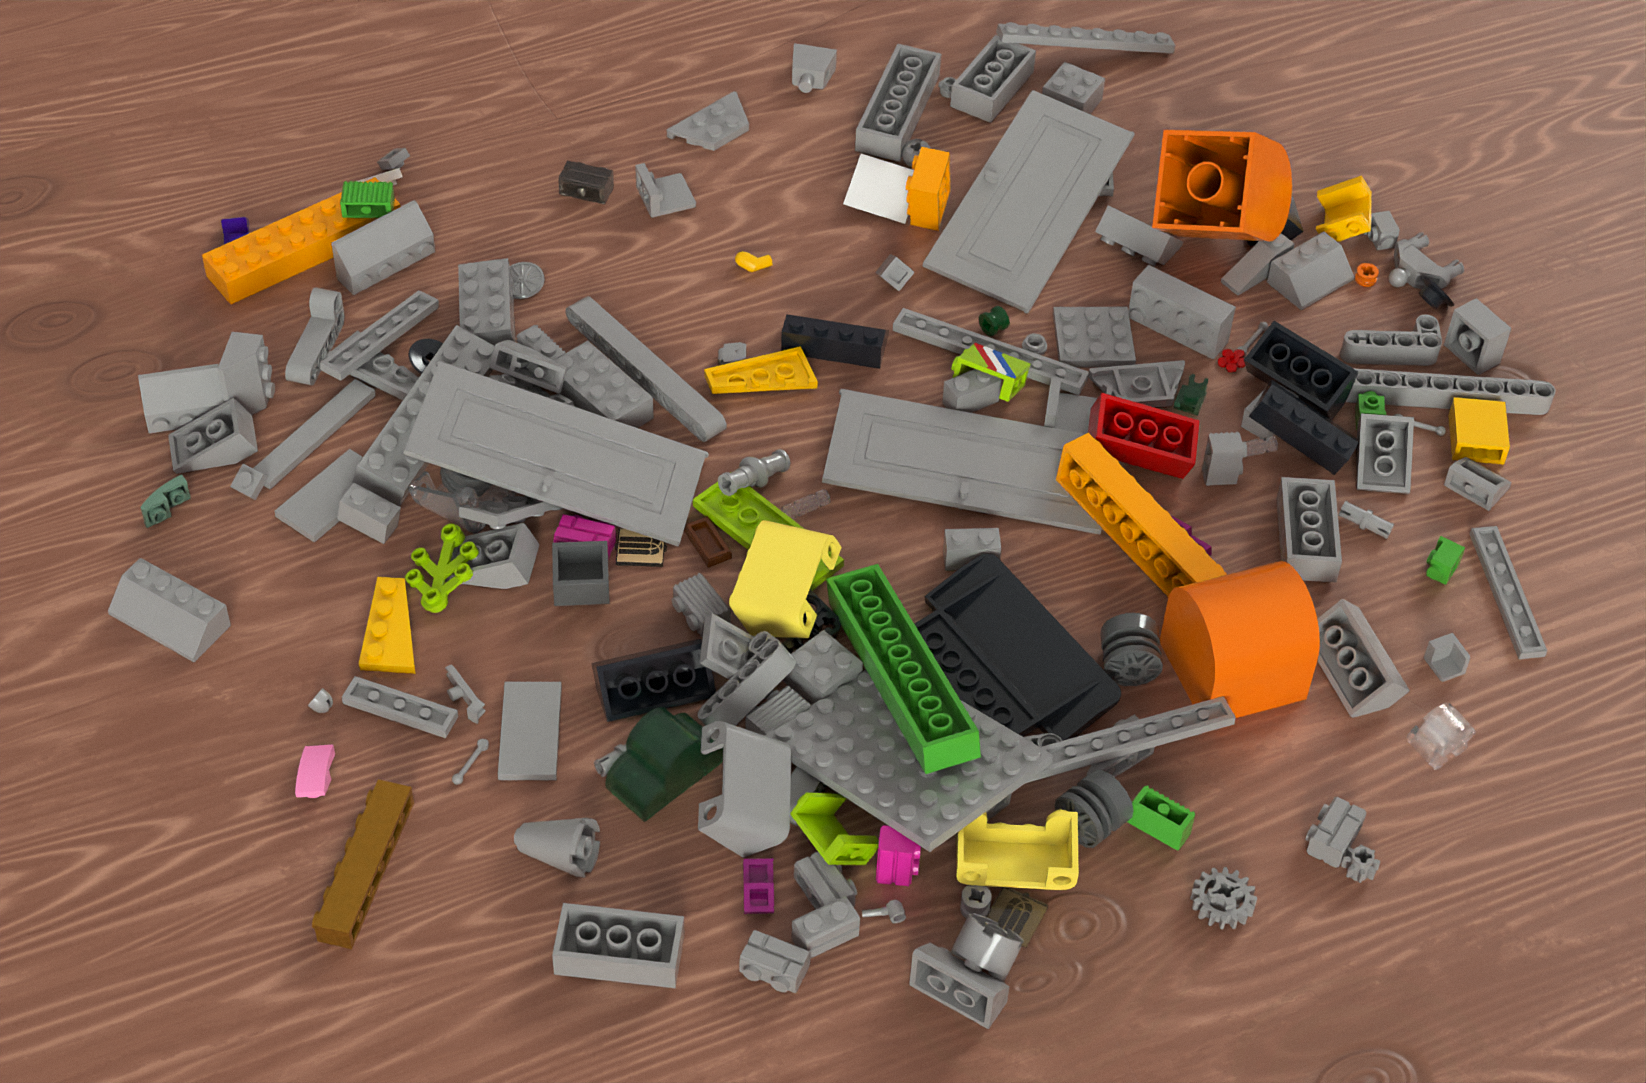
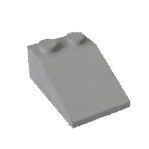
[168,398,258,474]
[1356,414,1414,494]
[445,523,540,589]

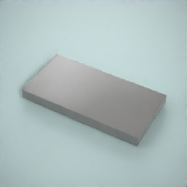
[275,449,363,542]
[498,682,562,780]

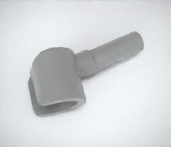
[862,900,906,923]

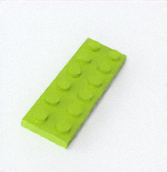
[693,472,844,591]

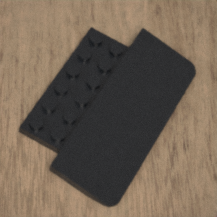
[914,554,1121,741]

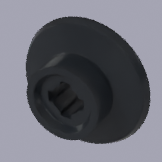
[1419,275,1454,310]
[408,339,443,374]

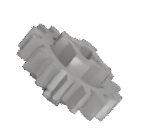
[1190,867,1257,929]

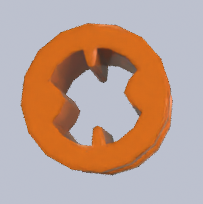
[1355,263,1379,287]

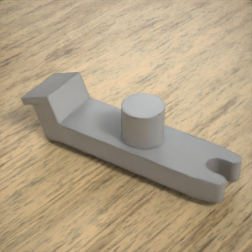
[445,664,486,724]

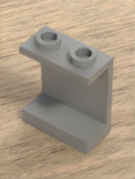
[1044,377,1112,434]

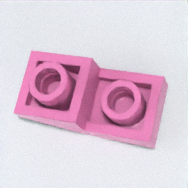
[295,744,335,798]

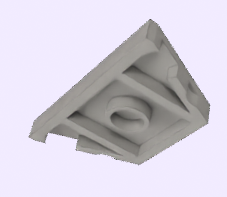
[667,91,749,151]
[1089,360,1185,407]

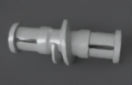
[718,449,790,496]

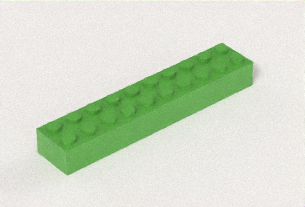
[826,564,981,774]

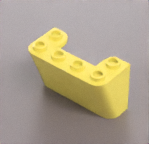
[729,520,842,638]
[956,809,1079,890]

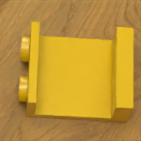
[1316,175,1372,242]

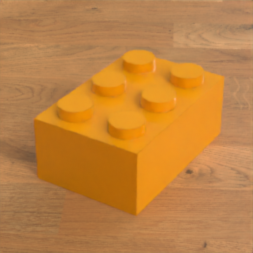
[906,147,951,231]

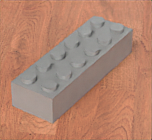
[855,44,941,162]

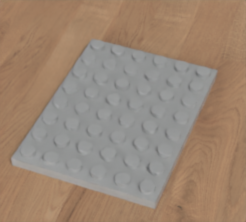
[765,669,1053,852]

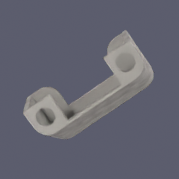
[698,721,791,858]

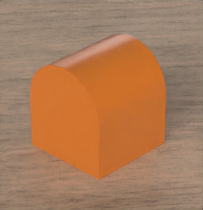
[1152,130,1292,241]
[1160,561,1320,718]

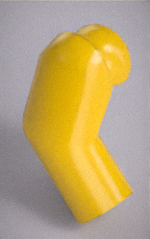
[735,251,773,272]

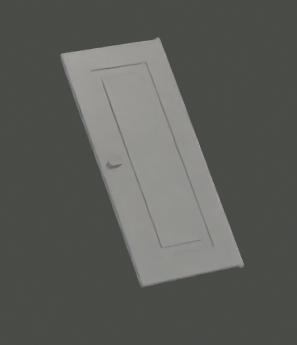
[923,90,1135,314]
[403,361,709,546]
[822,389,1102,534]

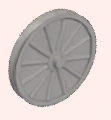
[510,262,545,299]

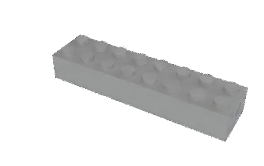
[352,325,495,507]

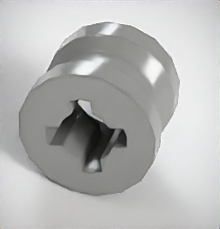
[960,885,991,919]

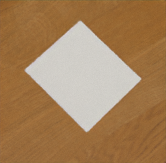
[843,154,914,224]

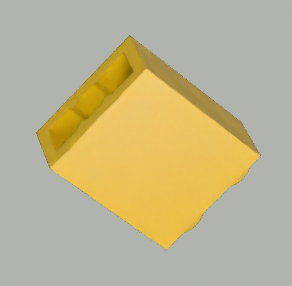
[1448,397,1510,465]

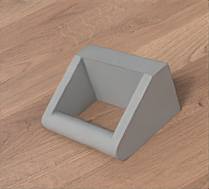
[1444,457,1512,511]

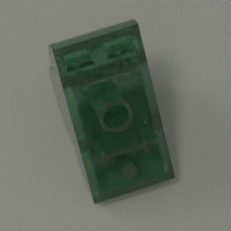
[605,707,724,822]

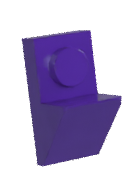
[221,217,249,244]

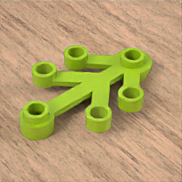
[405,523,479,613]

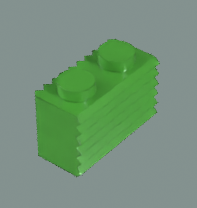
[340,181,395,218]
[1127,786,1195,851]

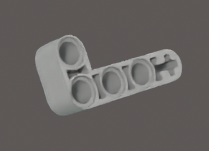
[285,287,345,385]
[1340,314,1442,366]
[697,631,796,726]

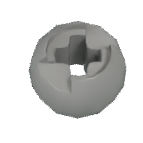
[902,139,931,167]

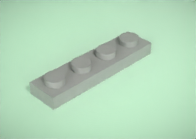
[342,676,458,738]

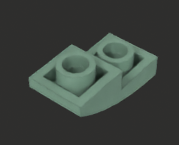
[140,474,191,528]

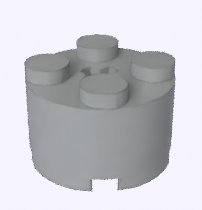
[951,913,1024,981]

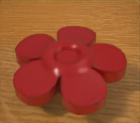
[1218,349,1245,372]

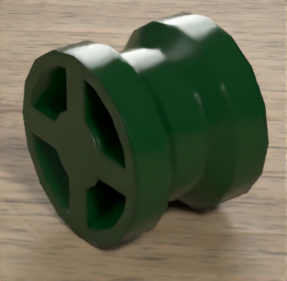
[979,306,1010,337]

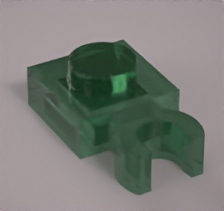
[1174,374,1208,416]

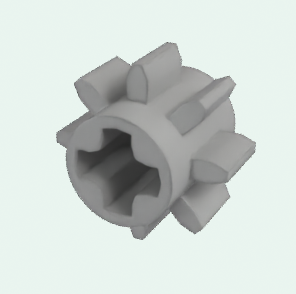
[1341,844,1380,883]

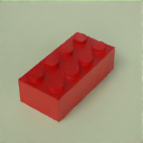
[1088,393,1200,479]

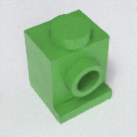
[1355,391,1386,430]
[1426,536,1465,585]

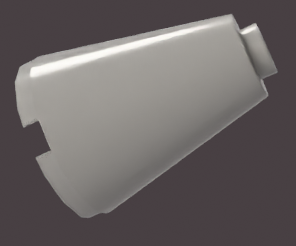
[514,818,600,878]

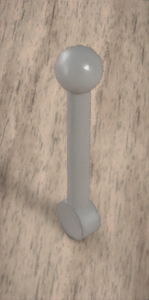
[1237,322,1268,356]
[1394,414,1446,436]
[452,739,489,785]

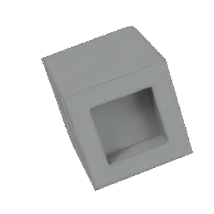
[876,254,914,291]
[1424,633,1470,682]

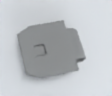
[718,342,746,365]

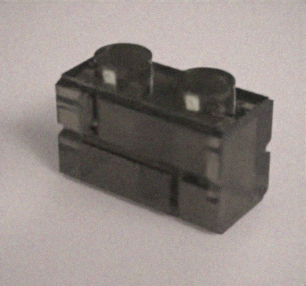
[558,161,614,204]

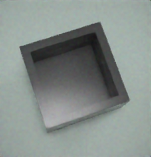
[552,541,610,606]

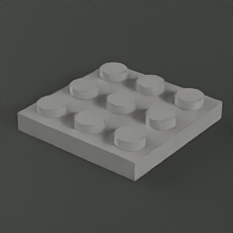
[1053,307,1136,367]

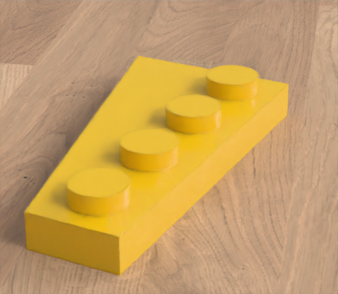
[704,346,818,394]
[359,577,416,674]

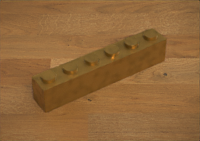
[312,779,414,950]

